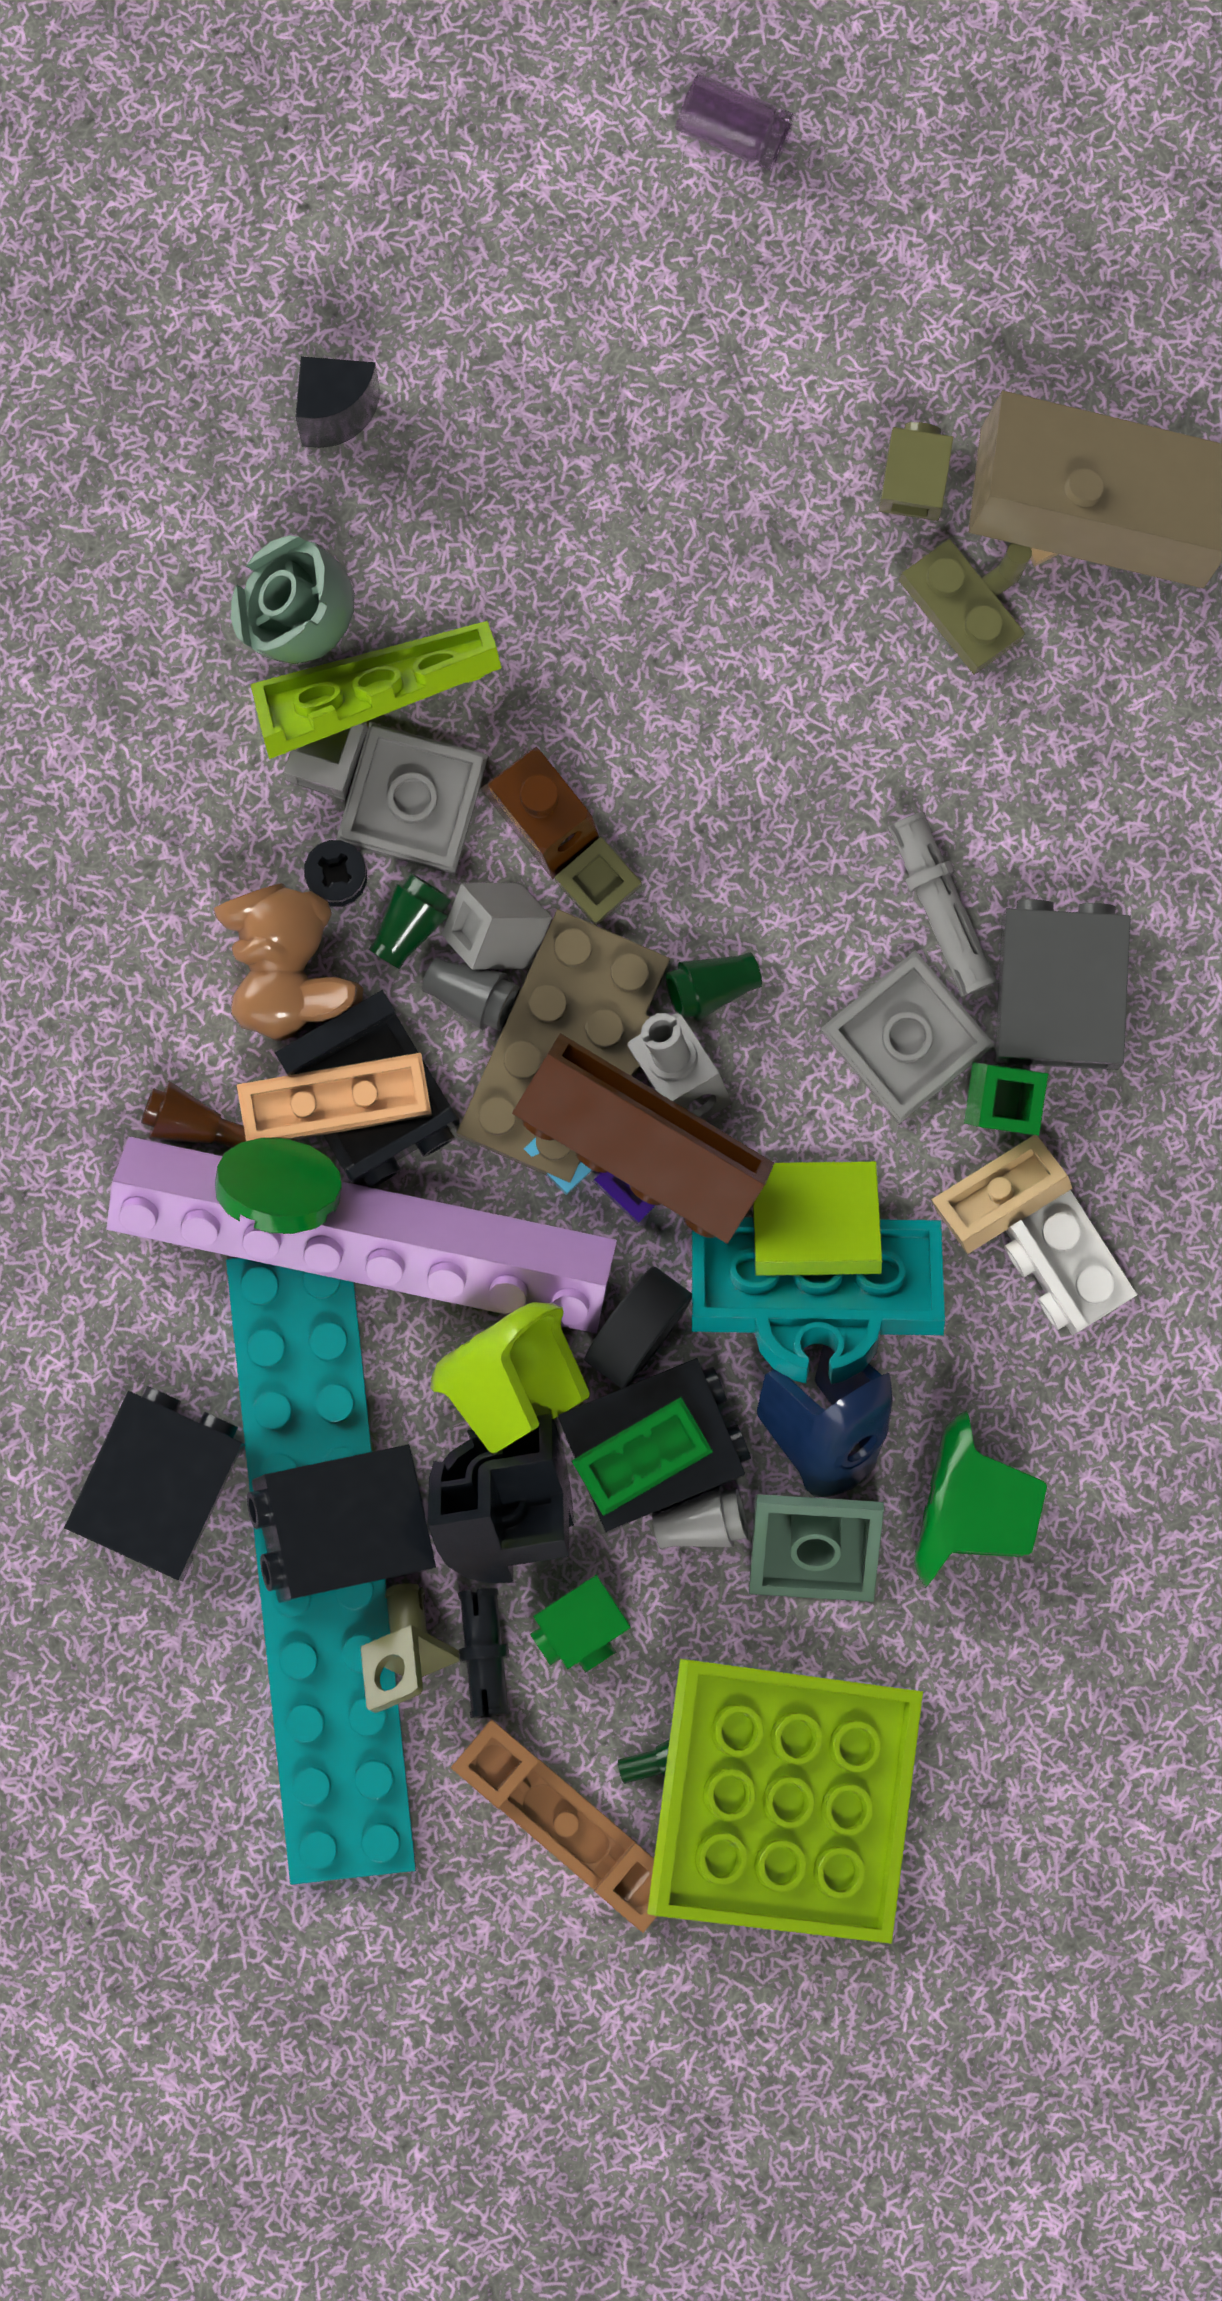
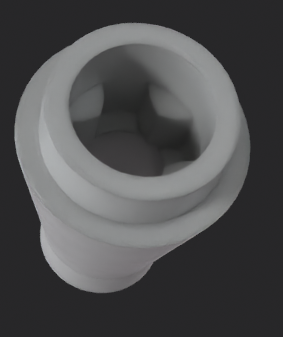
[652,1486,748,1549]

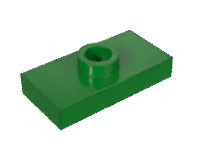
[571,1397,713,1516]

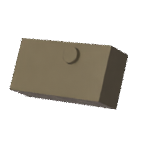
[968,390,1222,589]

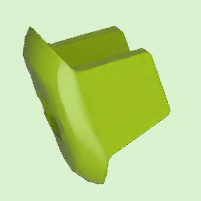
[430,1302,590,1454]

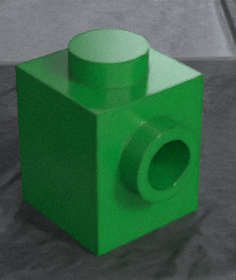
[530,1575,631,1673]

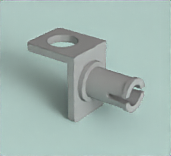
[628,1013,732,1120]

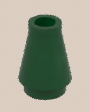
[369,873,452,969]
[666,952,762,1021]

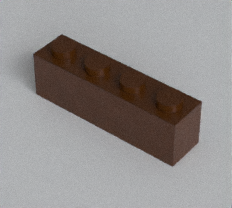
[512,1033,774,1244]

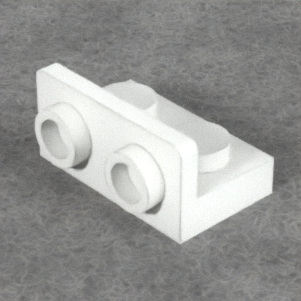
[1004,1190,1137,1336]

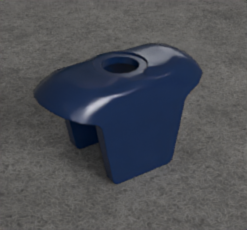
[757,1345,893,1497]

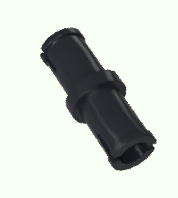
[458,1588,510,1718]

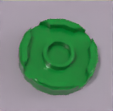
[215,1138,342,1234]

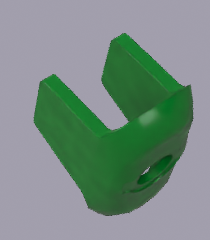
[914,1410,1047,1588]

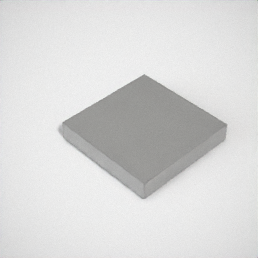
[336,723,489,875]
[820,950,995,1125]

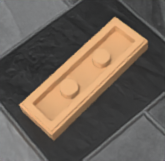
[237,1053,432,1141]

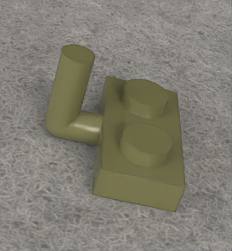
[899,539,1032,675]

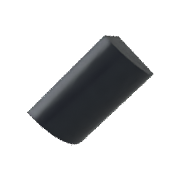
[295,356,380,448]

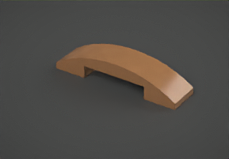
[450,1719,657,1933]

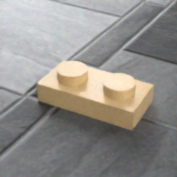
[931,1135,1073,1254]

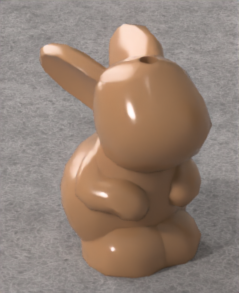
[213,883,363,1041]

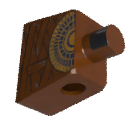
[480,747,600,880]

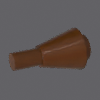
[141,1081,246,1148]

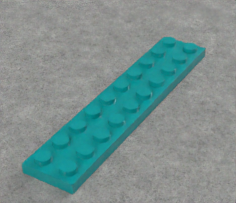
[226,1258,416,1885]

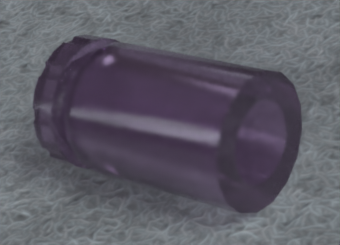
[675,73,794,171]

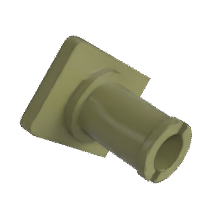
[361,1583,460,1713]

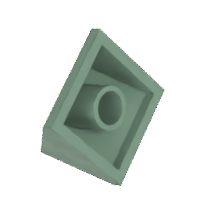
[749,1494,884,1602]

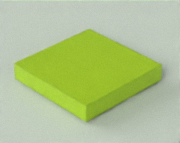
[753,1161,882,1276]

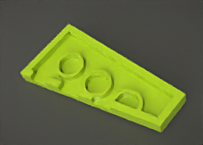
[250,621,502,759]

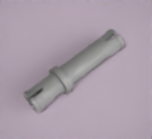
[888,812,997,997]

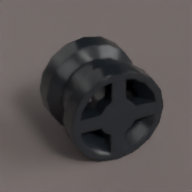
[304,840,367,907]

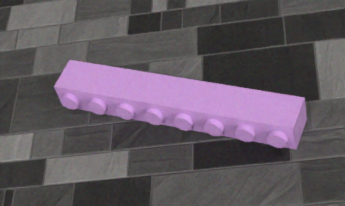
[106,1136,617,1334]

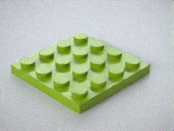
[647,1659,923,1944]

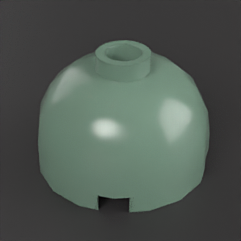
[231,535,355,664]

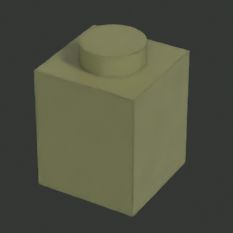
[878,422,954,521]

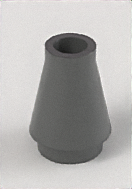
[422,957,519,1031]

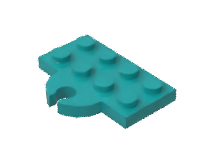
[692,1217,945,1384]

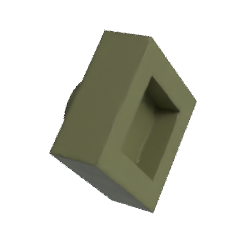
[555,837,642,926]

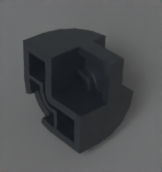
[428,1413,574,1583]

